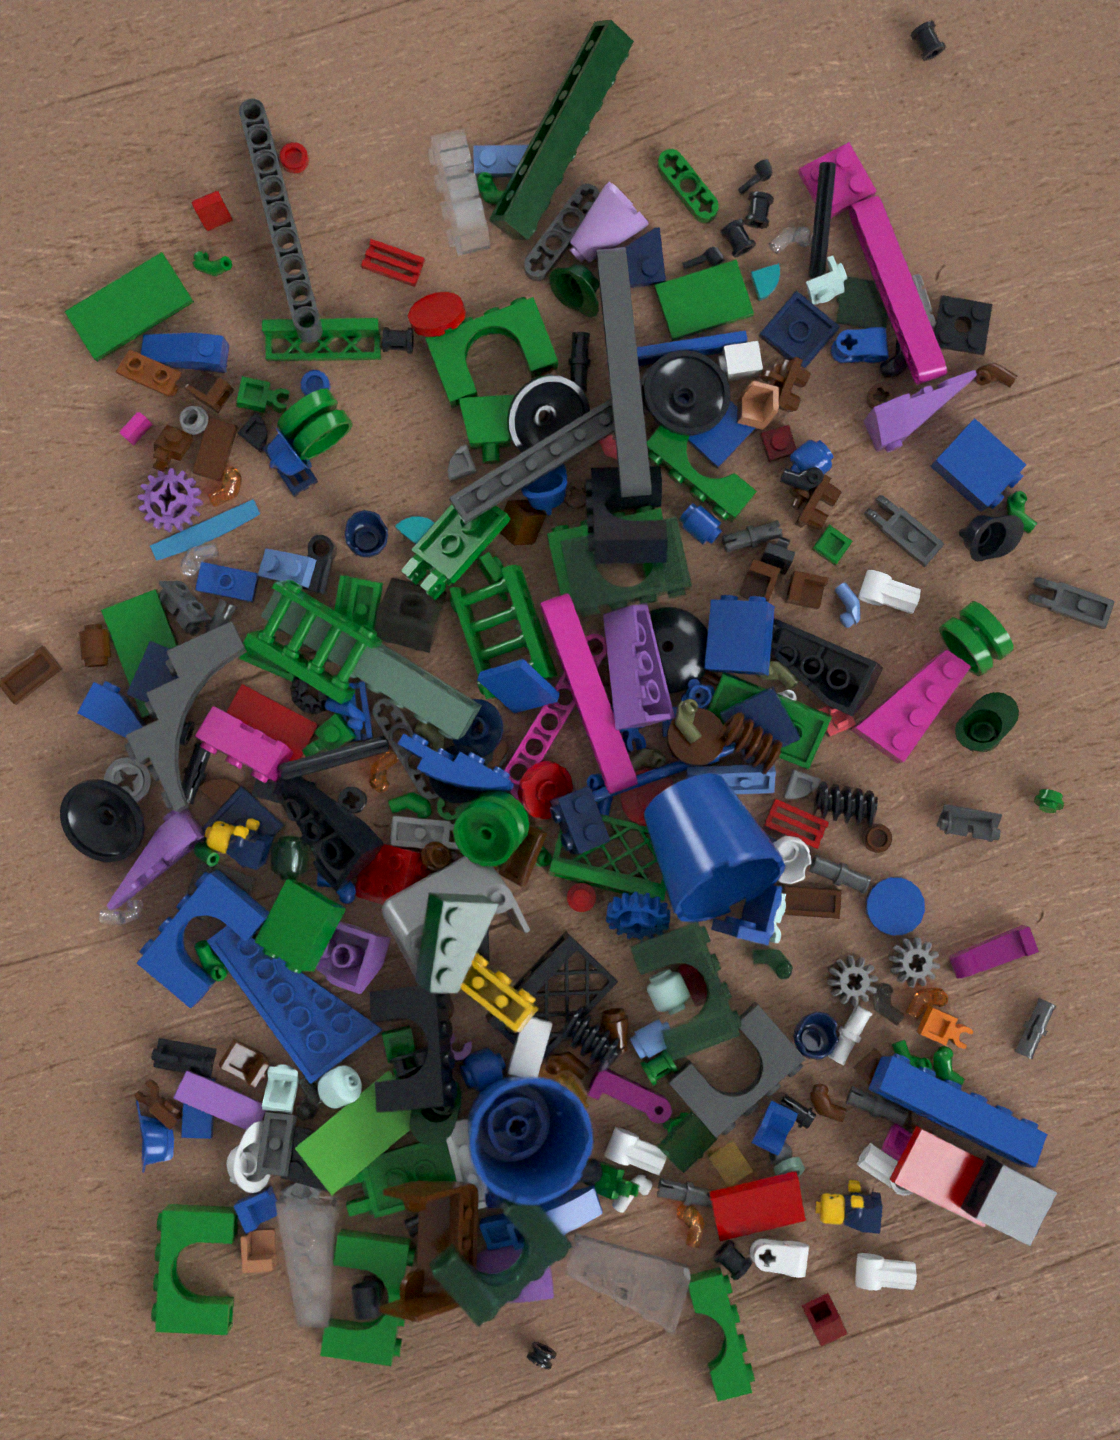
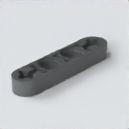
[524,184,600,281]
[373,699,439,799]

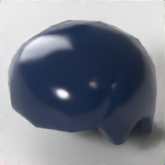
[344,510,388,558]
[793,1012,839,1060]

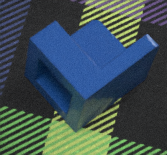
[752,1100,798,1155]
[234,1185,282,1234]

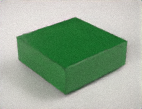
[812,524,853,566]

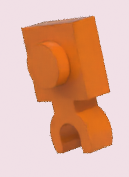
[916,1005,973,1049]

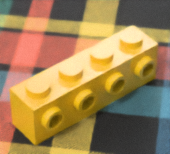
[460,953,539,1032]

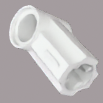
[858,570,921,614]
[604,1127,668,1175]
[857,1143,913,1196]
[855,1253,917,1290]

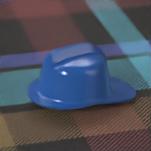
[267,428,312,476]
[521,464,567,516]
[136,1100,174,1173]

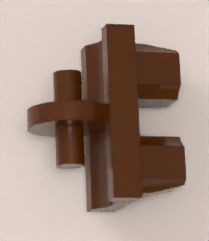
[760,357,811,412]
[789,474,841,530]

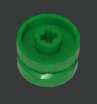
[277,388,353,460]
[939,601,1014,677]
[453,790,529,866]

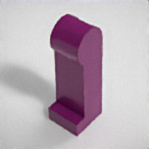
[949,925,1039,979]
[586,1064,672,1124]

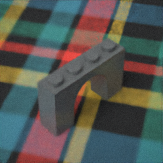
[667,1002,805,1138]

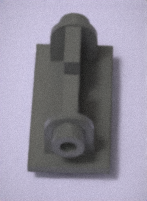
[159,580,213,635]
[936,804,1002,842]

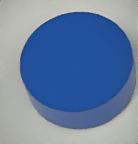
[301,370,331,396]

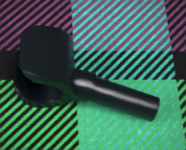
[738,159,772,195]
[682,246,724,270]

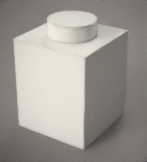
[718,341,763,381]

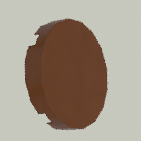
[666,708,725,767]

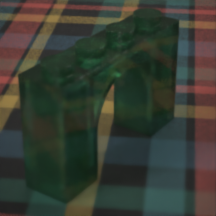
[560,517,692,617]
[629,922,742,1061]
[429,1199,573,1327]

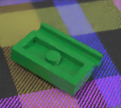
[334,575,383,630]

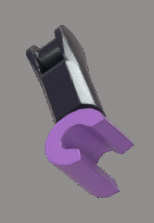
[389,1033,472,1078]

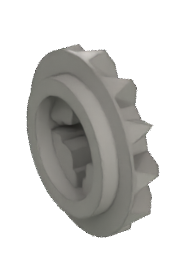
[104,757,152,802]

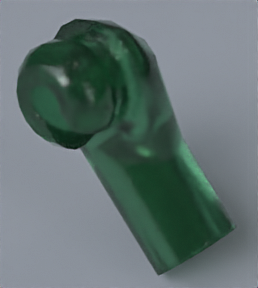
[752,949,793,980]

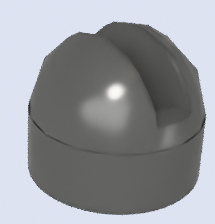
[769,1143,793,1165]

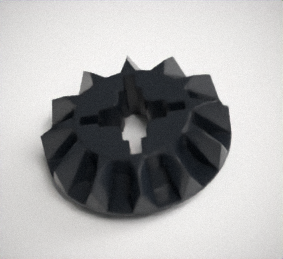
[290,670,330,714]

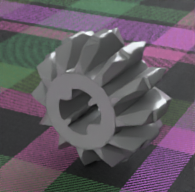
[889,937,940,988]
[827,955,878,1006]

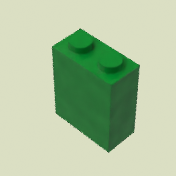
[254,879,346,973]

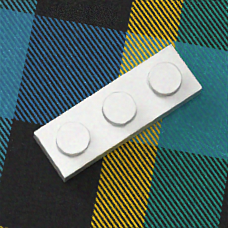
[446,1117,494,1209]

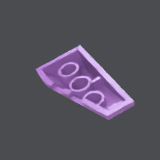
[863,370,977,453]
[106,809,206,910]

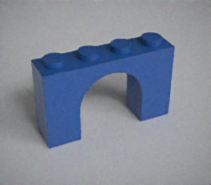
[137,869,269,1009]

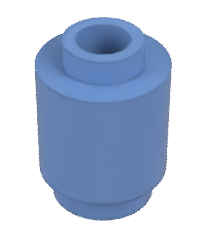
[630,1019,675,1059]

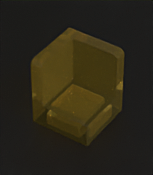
[706,1141,753,1187]

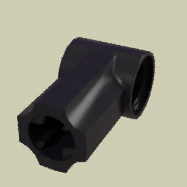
[302,535,337,594]
[351,1275,384,1320]

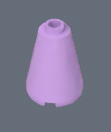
[569,181,649,263]

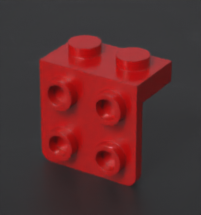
[355,844,430,905]

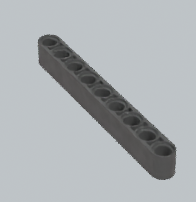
[239,98,323,343]
[596,247,651,497]

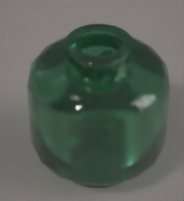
[270,835,309,880]

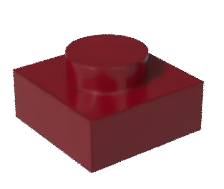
[760,425,796,462]

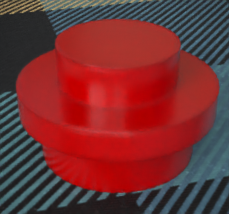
[567,883,596,912]

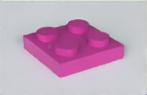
[798,142,877,218]

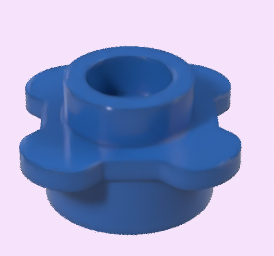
[681,679,714,710]

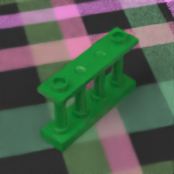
[449,565,558,699]
[243,579,383,704]

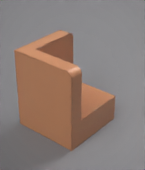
[737,381,779,430]
[241,1228,277,1273]

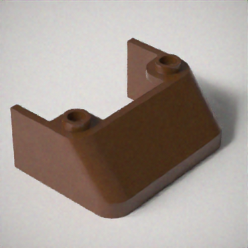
[379,1181,479,1323]

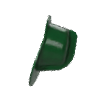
[549,264,599,318]
[955,692,1019,752]
[410,1078,462,1146]

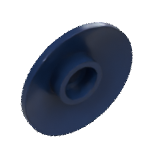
[452,699,503,757]

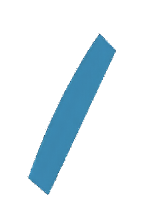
[150,499,260,561]

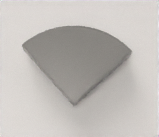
[448,444,477,482]
[783,770,821,799]
[281,1183,323,1213]

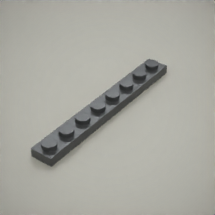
[449,378,648,524]

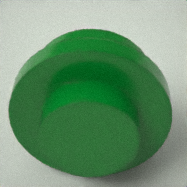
[1034,789,1064,813]

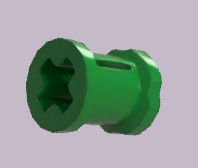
[640,1049,679,1086]

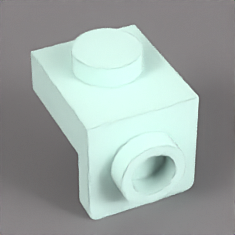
[806,255,847,305]
[262,1064,299,1114]

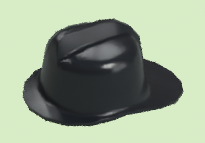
[959,515,1024,562]

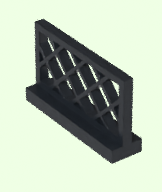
[485,931,618,1061]

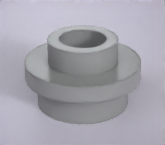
[180,406,209,435]

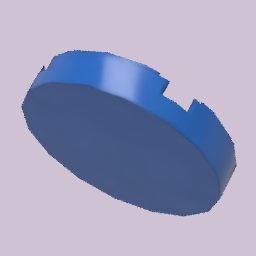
[865,877,925,935]

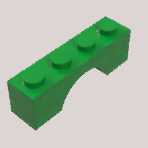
[647,425,757,522]
[686,1267,755,1402]

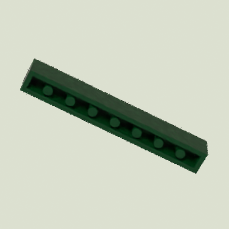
[489,20,634,240]

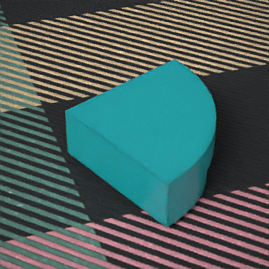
[751,263,780,301]
[395,516,435,545]

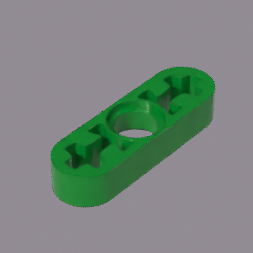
[657,149,719,223]

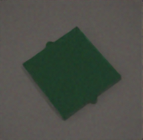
[836,276,888,328]
[657,1111,718,1173]

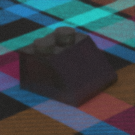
[375,577,448,653]

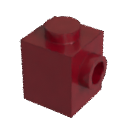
[802,1293,848,1347]

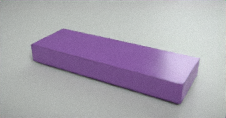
[173,1070,266,1130]

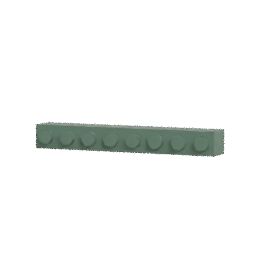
[261,590,482,740]

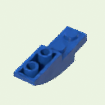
[398,734,514,791]
[479,1185,603,1251]

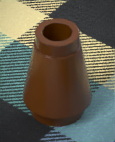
[599,1008,628,1053]

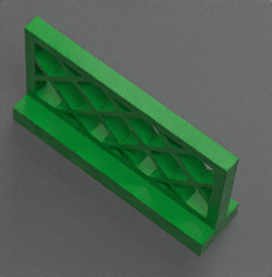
[548,814,666,903]

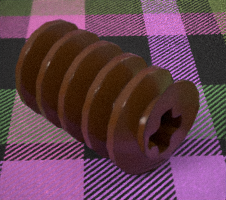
[716,712,782,775]

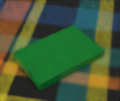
[654,259,754,341]

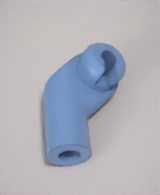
[835,583,860,628]

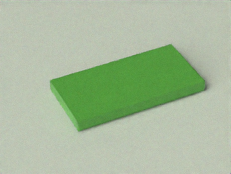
[295,1071,412,1195]

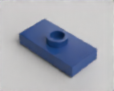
[195,562,259,603]

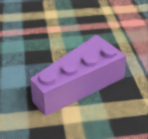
[603,605,675,730]

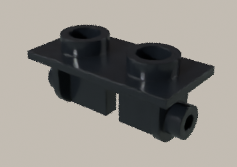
[151,1038,217,1078]

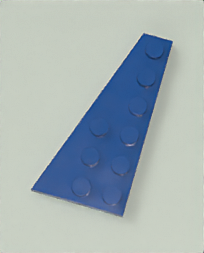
[207,926,383,1084]

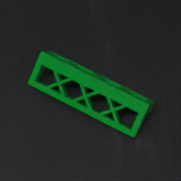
[262,318,381,361]

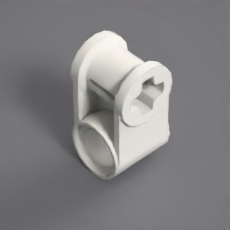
[750,1238,809,1277]

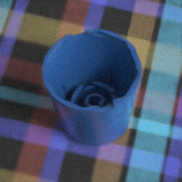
[644,773,786,922]
[468,1077,593,1204]

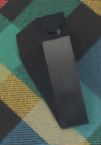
[771,618,883,717]
[274,777,385,892]

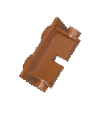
[116,349,182,397]

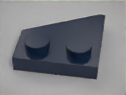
[626,227,666,288]

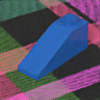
[141,333,229,373]
[77,681,147,738]

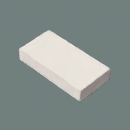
[507,1017,552,1077]

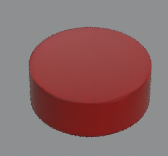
[279,142,309,174]

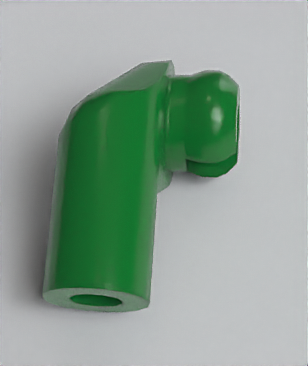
[476,172,504,205]
[1006,491,1037,534]
[193,838,219,867]

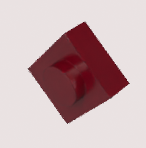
[678,955,722,1007]

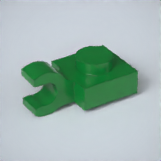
[476,552,508,603]
[302,713,357,757]
[588,1161,640,1199]

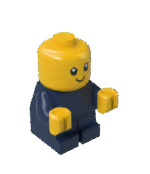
[205,818,274,870]
[815,1180,883,1234]

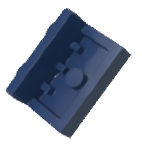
[549,786,610,854]

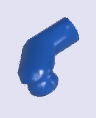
[325,697,366,730]

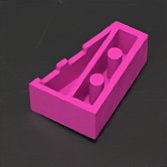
[195,706,294,784]

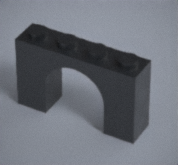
[585,466,668,564]
[369,986,457,1113]

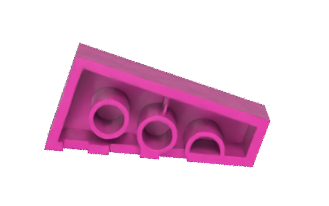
[850,650,971,763]

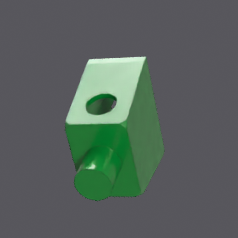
[459,394,514,464]

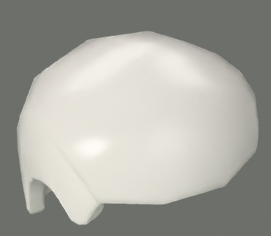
[773,836,811,884]

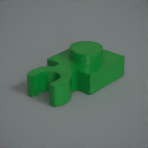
[236,376,290,413]
[381,1025,417,1080]

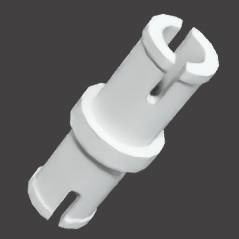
[828,1005,872,1065]

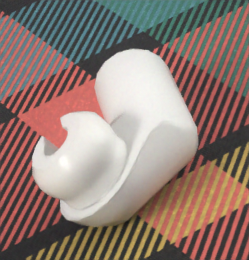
[612,1175,653,1213]

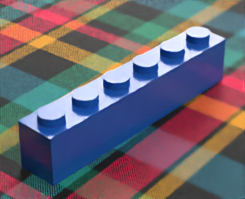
[868,1053,1048,1168]

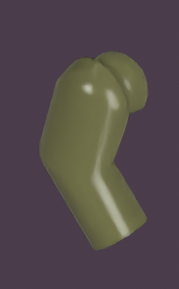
[758,661,800,690]

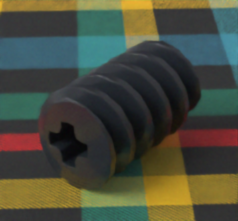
[813,782,878,828]
[561,1007,626,1073]

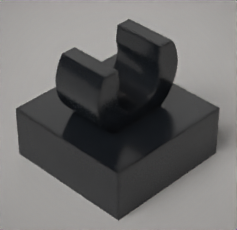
[760,536,796,575]

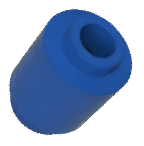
[678,503,722,545]

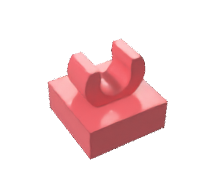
[819,706,856,737]

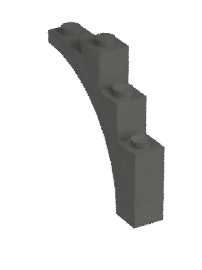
[125,621,247,812]

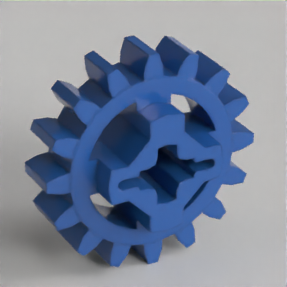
[606,891,671,940]

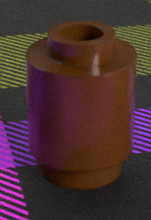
[79,624,111,667]

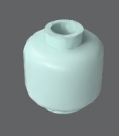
[646,969,690,1015]
[318,1065,362,1109]

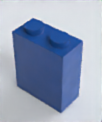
[930,418,1026,512]
[705,595,775,676]

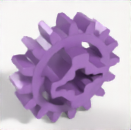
[138,468,203,532]

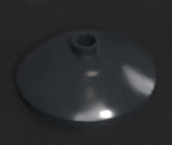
[644,350,730,436]
[507,375,590,453]
[649,607,708,694]
[60,779,145,862]

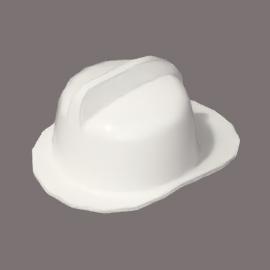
[226,1121,270,1193]

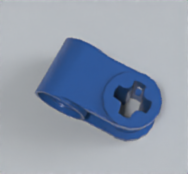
[830,327,889,363]

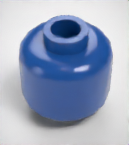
[789,440,834,475]
[460,1047,506,1092]

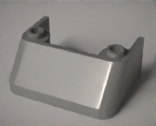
[382,856,531,979]

